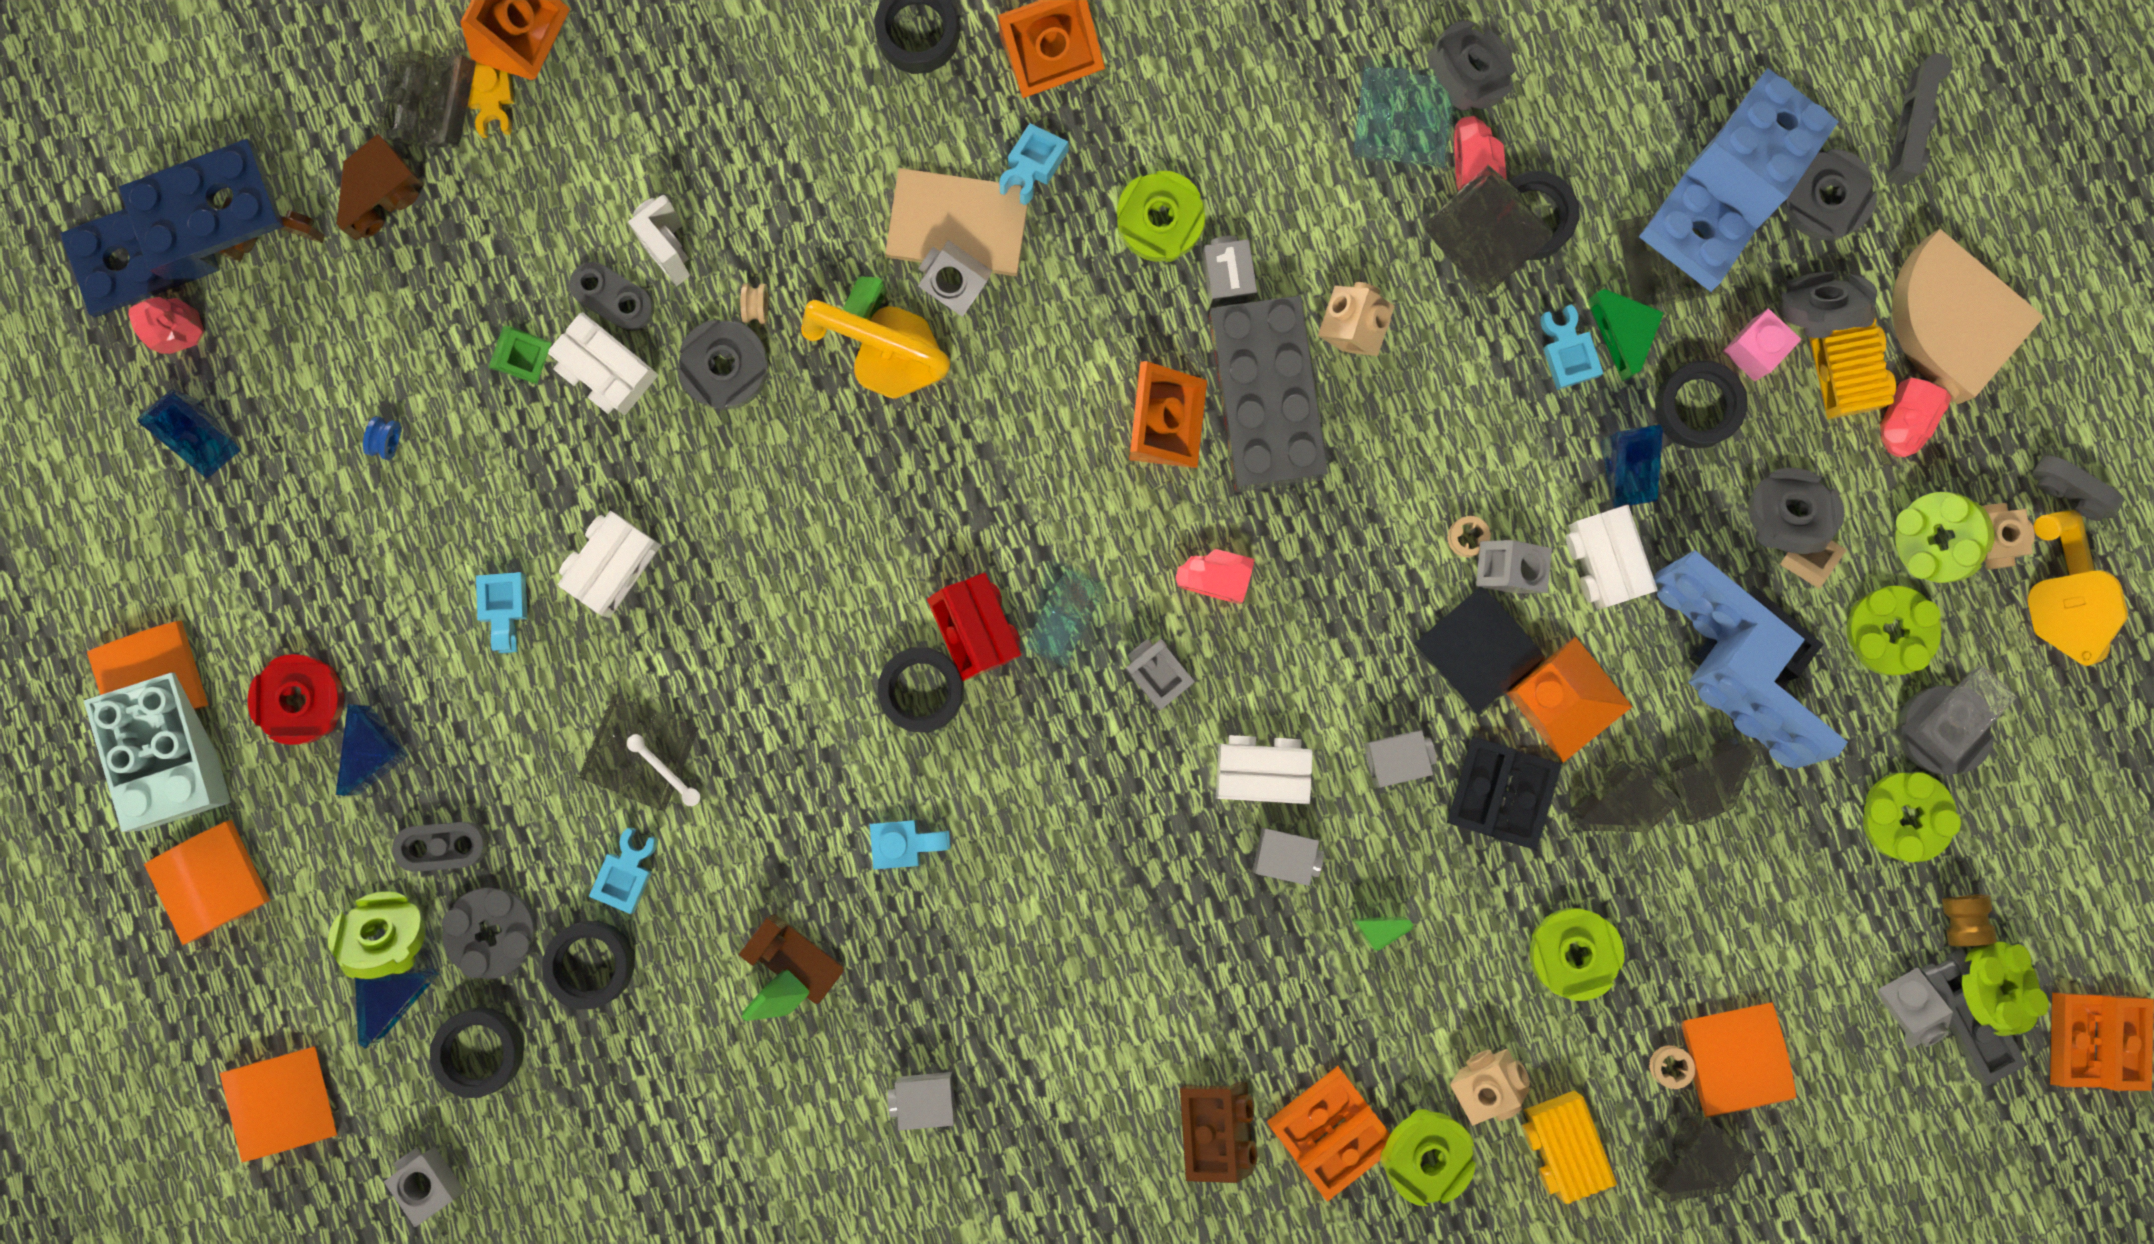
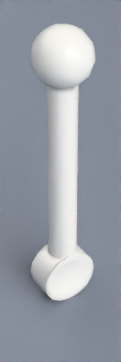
[627,734,700,806]

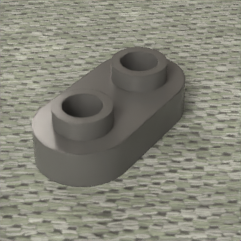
[569,262,654,331]
[2032,456,2125,521]
[392,822,488,872]

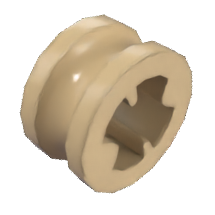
[740,283,769,324]
[1447,516,1491,558]
[1649,1045,1695,1089]

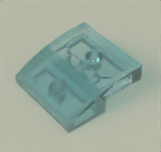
[1353,67,1454,168]

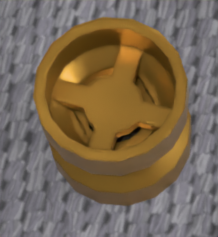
[1942,894,1997,946]

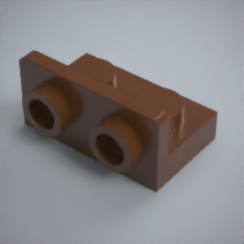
[1180,1082,1258,1183]

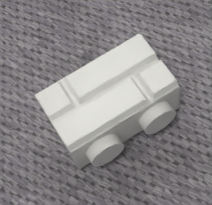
[548,312,659,416]
[1566,505,1658,610]
[557,511,661,618]
[1216,735,1313,804]

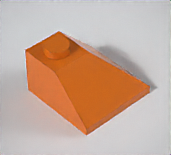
[1506,637,1633,763]

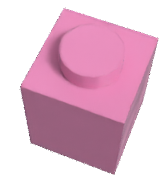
[1722,308,1802,381]

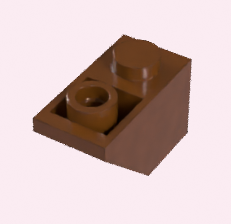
[336,134,424,241]

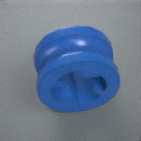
[363,416,402,461]

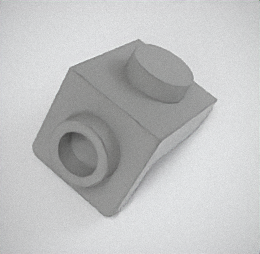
[1125,639,1195,711]
[1877,967,1953,1049]

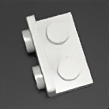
[628,195,690,287]

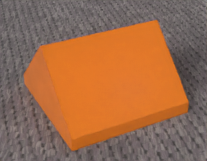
[460,0,570,80]
[997,0,1105,98]
[1129,361,1207,468]

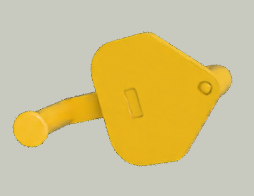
[801,300,950,399]
[2027,510,2128,666]

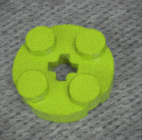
[1117,170,1205,262]
[1895,492,1995,583]
[1846,586,1941,676]
[1863,772,1961,862]
[328,891,426,979]
[1529,908,1625,1001]
[1962,941,2049,1036]
[1380,1109,1476,1206]

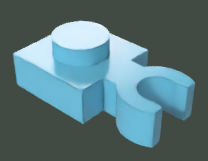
[999,123,1069,205]
[1540,304,1604,390]
[589,827,658,914]

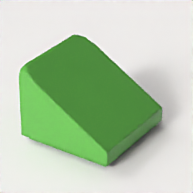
[843,277,887,321]
[488,326,552,384]
[1352,917,1414,951]
[741,969,809,1021]

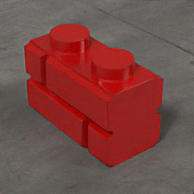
[927,573,1022,682]

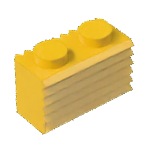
[1809,318,1896,420]
[1522,1090,1617,1204]

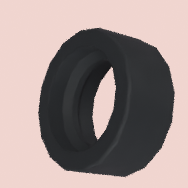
[874,0,960,74]
[1490,171,1579,260]
[1655,360,1748,449]
[877,647,964,733]
[542,920,634,1010]
[429,1007,524,1098]

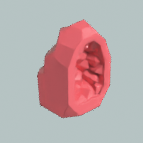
[1453,116,1507,193]
[128,297,205,354]
[1880,378,1951,457]
[1175,549,1255,604]

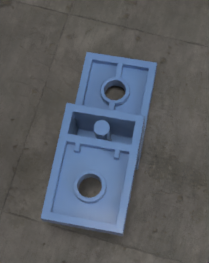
[1639,68,1839,292]
[1653,550,1848,769]

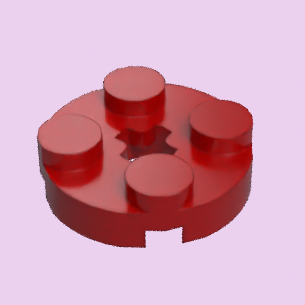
[247,654,344,745]

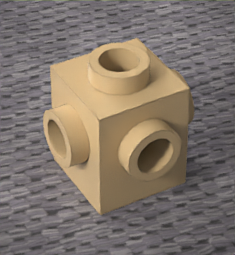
[1318,282,1395,356]
[1982,503,2035,570]
[1450,1048,1530,1126]

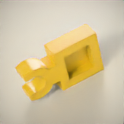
[462,61,514,138]

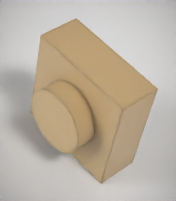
[1780,540,1847,589]

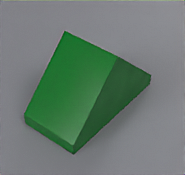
[1587,289,1664,382]

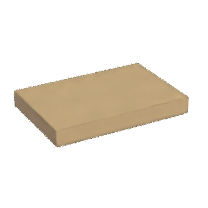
[885,168,1028,276]

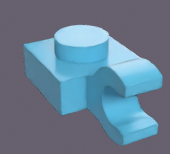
[476,572,527,653]
[870,820,951,870]

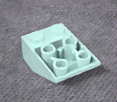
[84,673,231,832]

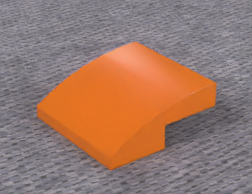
[87,621,209,711]
[144,820,271,945]
[2050,992,2154,1091]
[1681,1002,1797,1118]
[220,1046,337,1162]
[1266,1066,1390,1202]

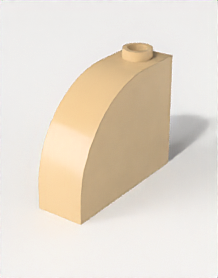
[1892,229,2044,404]

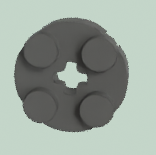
[1427,21,1515,111]
[1782,149,1877,241]
[1781,272,1877,338]
[678,320,769,411]
[1748,468,1845,554]
[1896,685,1994,775]
[442,887,537,979]

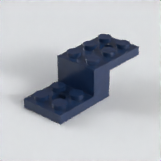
[60,138,285,318]

